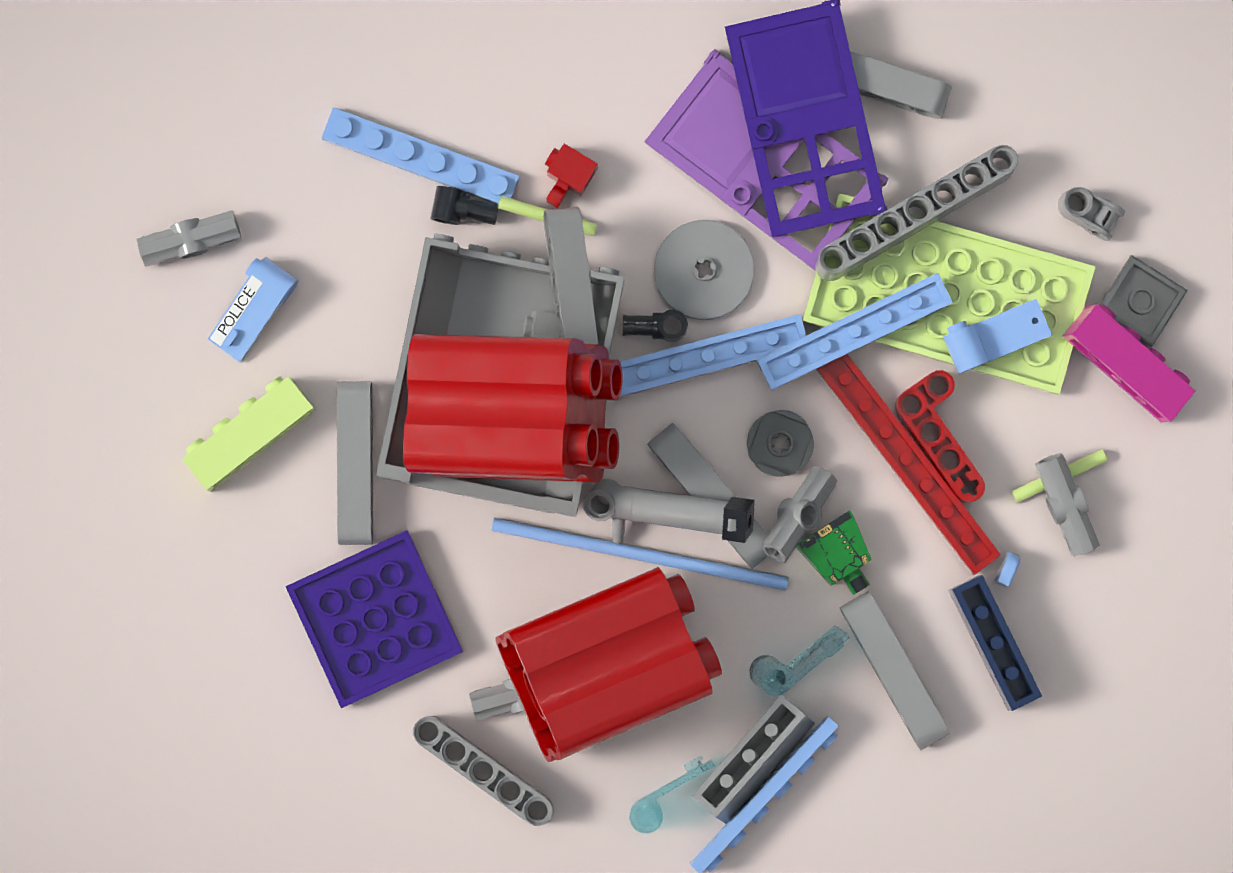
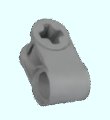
[1058,187,1125,241]

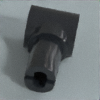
[430,186,498,225]
[622,310,688,342]

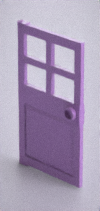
[644,49,889,271]

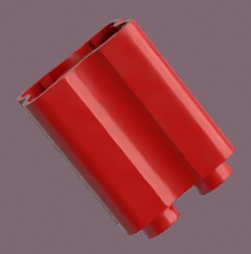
[403,334,623,483]
[495,567,722,762]

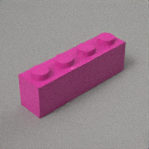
[1062,304,1196,423]

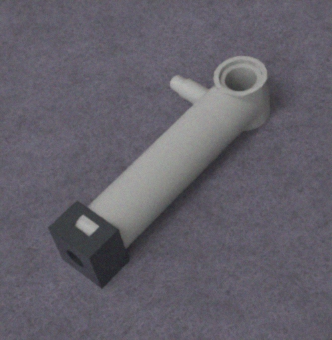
[583,479,755,544]

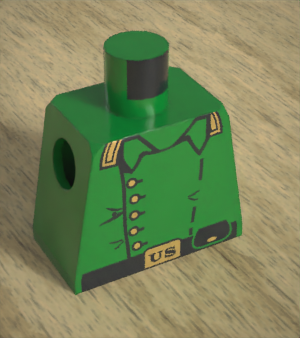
[796,510,872,595]

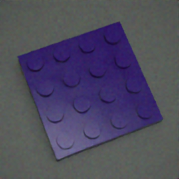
[285,530,464,708]

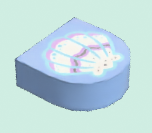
[994,551,1020,587]

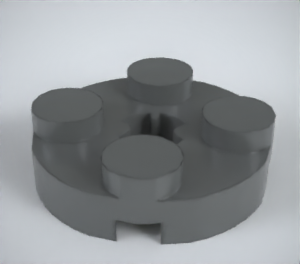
[747,410,814,477]

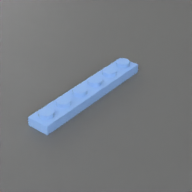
[322,107,520,205]
[757,273,953,391]
[620,314,806,397]
[690,716,838,873]

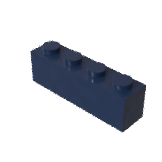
[948,575,1042,711]

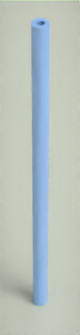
[491,518,789,590]

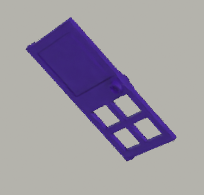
[725,0,888,238]

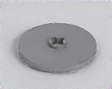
[654,220,754,320]

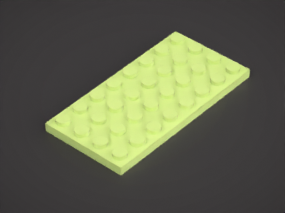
[802,193,1095,395]

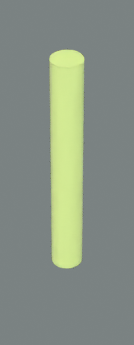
[498,196,597,236]
[1011,449,1107,503]

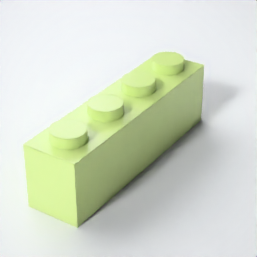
[182,376,316,492]

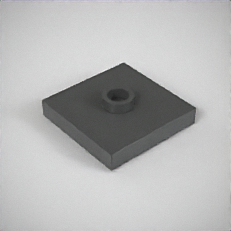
[1099,255,1188,347]

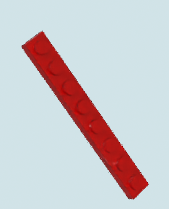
[816,354,1001,575]

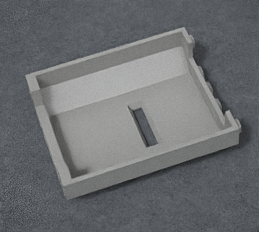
[376,233,625,517]

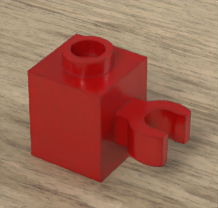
[545,143,598,209]

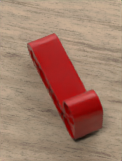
[895,370,985,503]

